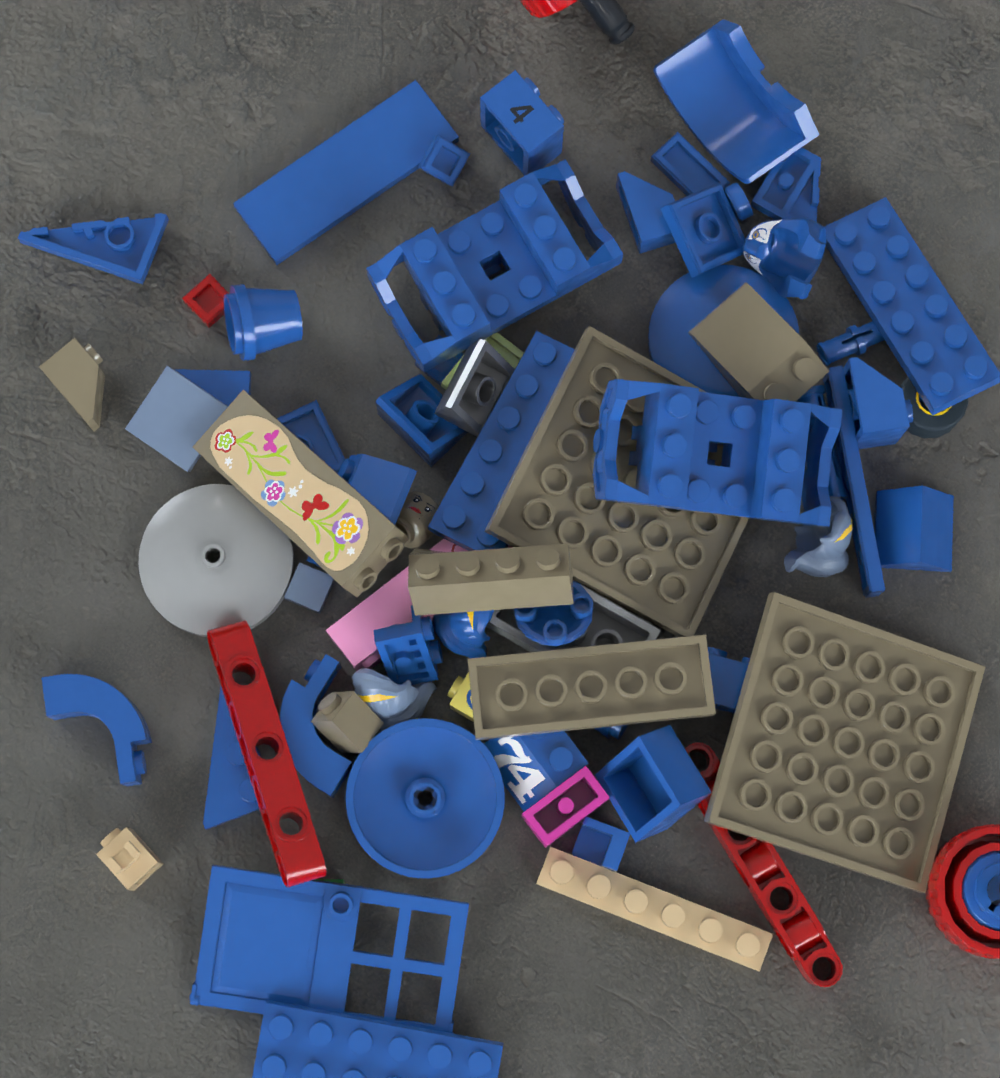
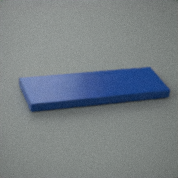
[233,80,459,265]

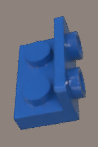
[374,605,443,685]

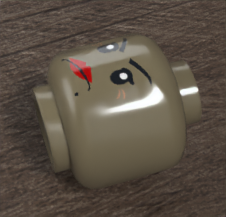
[395,491,438,549]

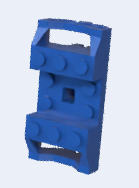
[366,159,623,373]
[593,379,842,527]

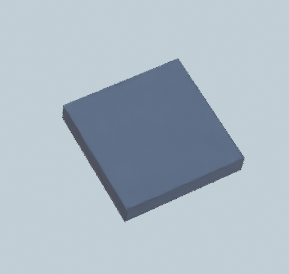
[125,366,228,472]

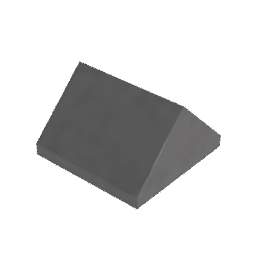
[434,339,515,437]

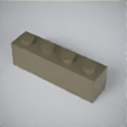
[408,543,574,616]

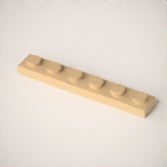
[536,847,773,972]

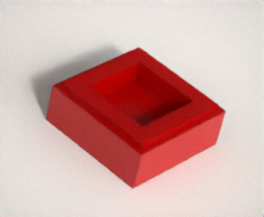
[182,274,229,328]

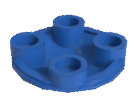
[514,581,593,646]

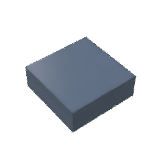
[284,562,335,614]

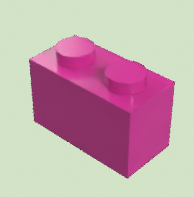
[522,766,610,848]

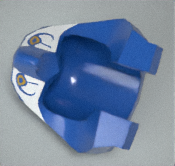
[743,218,827,299]

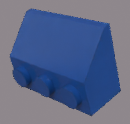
[307,454,417,567]

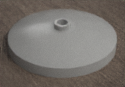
[138,484,294,637]

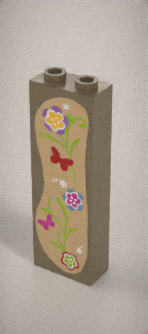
[192,390,410,597]

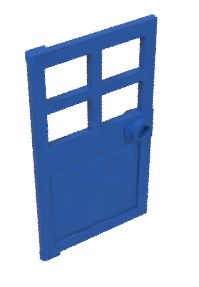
[189,865,469,1034]

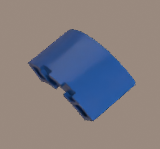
[653,19,819,184]

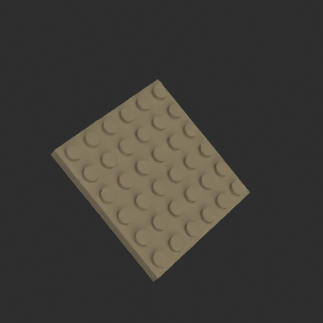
[484,326,749,637]
[703,592,985,893]

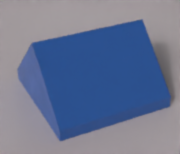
[376,373,468,467]
[875,485,954,572]

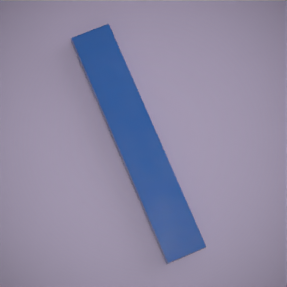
[823,366,885,598]

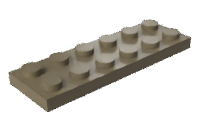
[468,635,716,740]

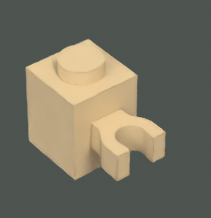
[96,827,163,891]

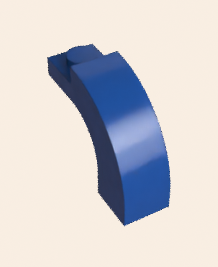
[280,654,353,799]
[41,674,152,787]

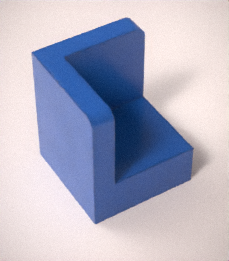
[572,817,630,872]

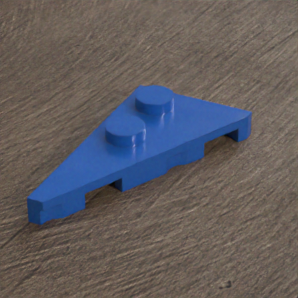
[18,213,169,285]
[203,675,262,830]

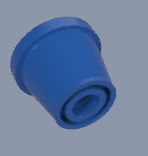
[224,284,303,361]

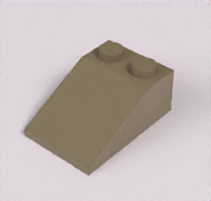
[688,283,830,401]

